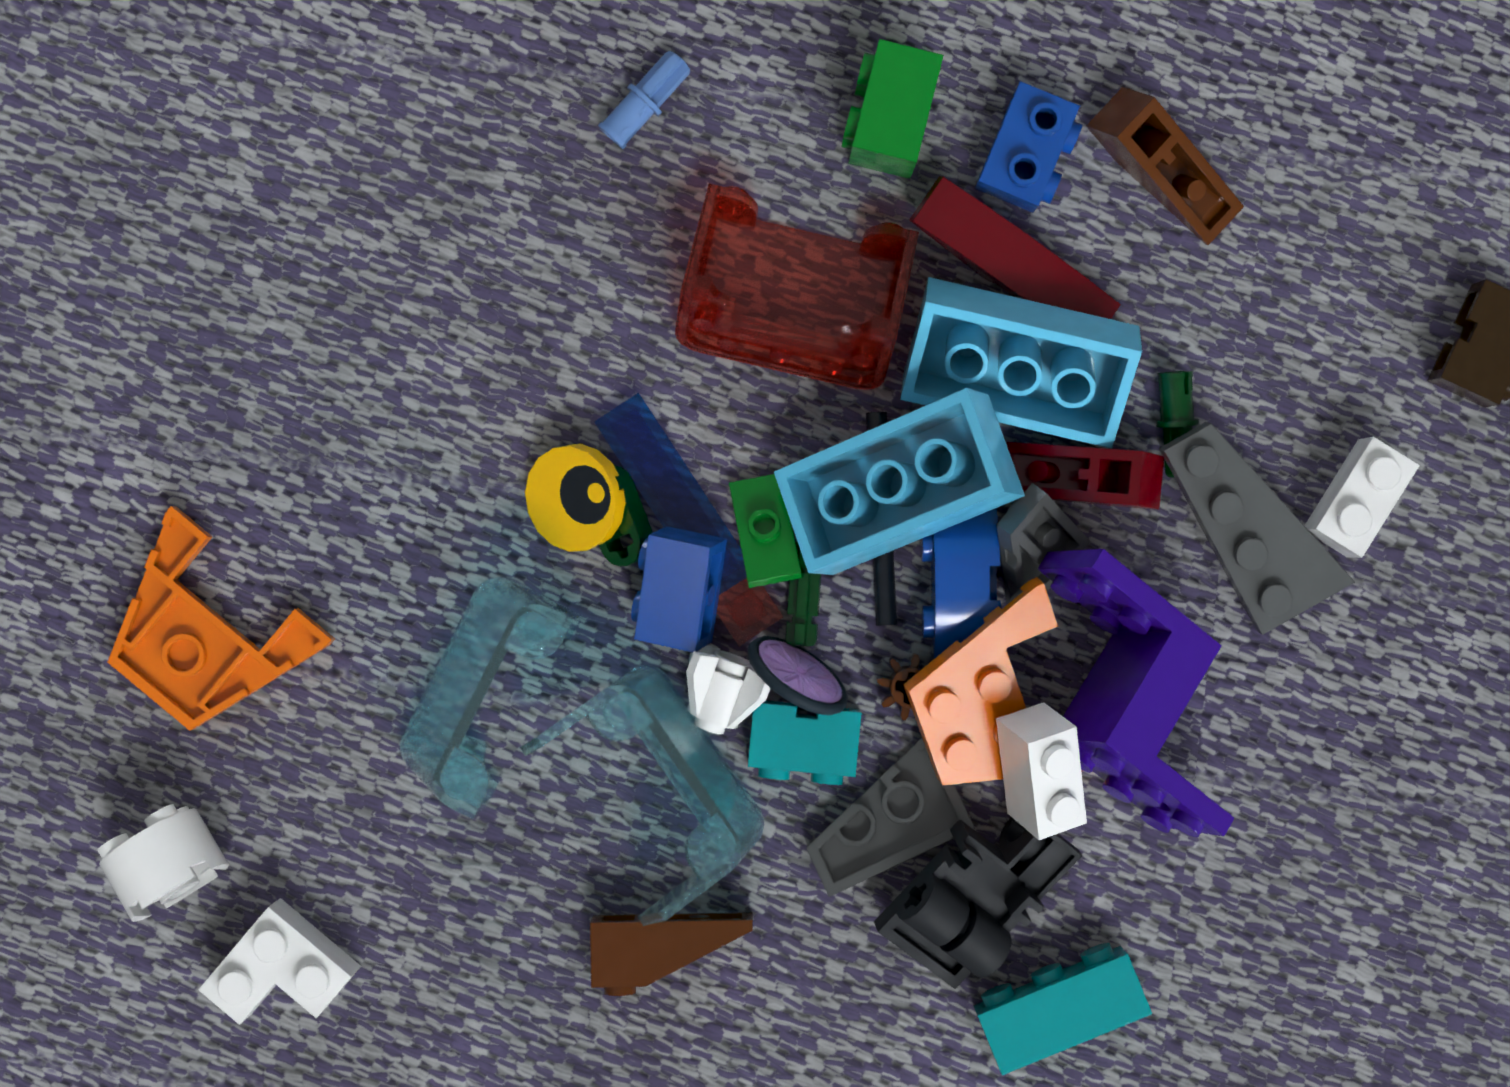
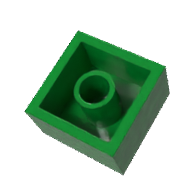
[841,39,944,179]

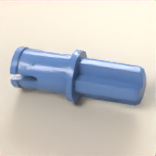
[598,51,690,149]

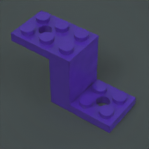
[1038,549,1234,837]

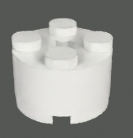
[97,804,229,922]

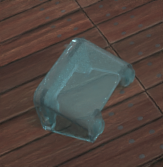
[400,577,583,819]

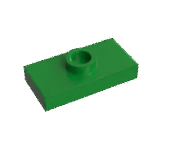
[729,474,802,588]

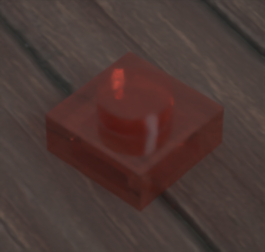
[717,577,783,646]

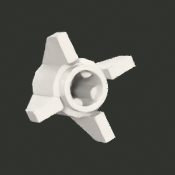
[686,643,770,734]

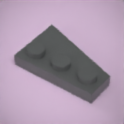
[806,738,975,897]

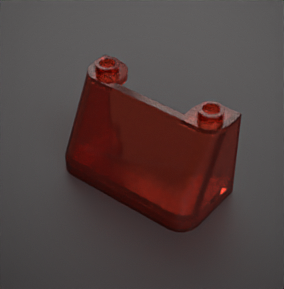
[675,183,919,390]

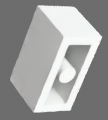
[1304,437,1420,558]
[996,702,1087,840]

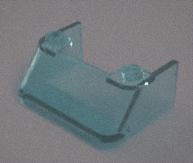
[520,665,764,926]

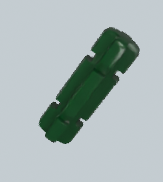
[785,542,821,647]

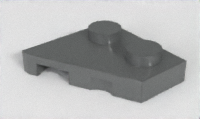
[997,483,1091,604]

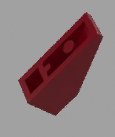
[1006,442,1164,510]

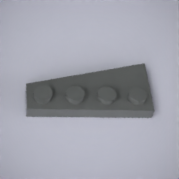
[1159,422,1355,635]

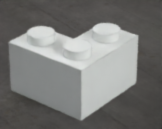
[198,898,361,1025]

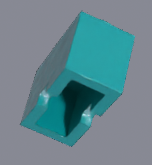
[748,700,862,785]

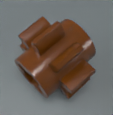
[876,653,920,721]

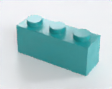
[973,943,1152,1075]

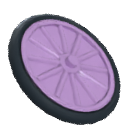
[747,636,848,715]

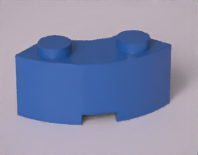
[921,508,1001,659]

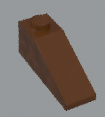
[1086,87,1244,245]
[590,912,753,996]

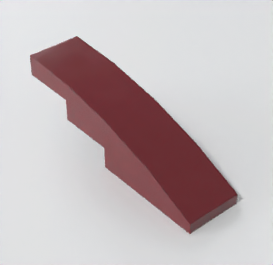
[909,176,1121,319]

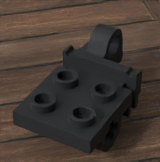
[874,817,1082,989]

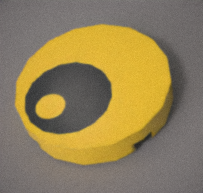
[525,444,626,552]

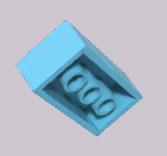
[900,277,1142,449]
[774,388,1025,575]

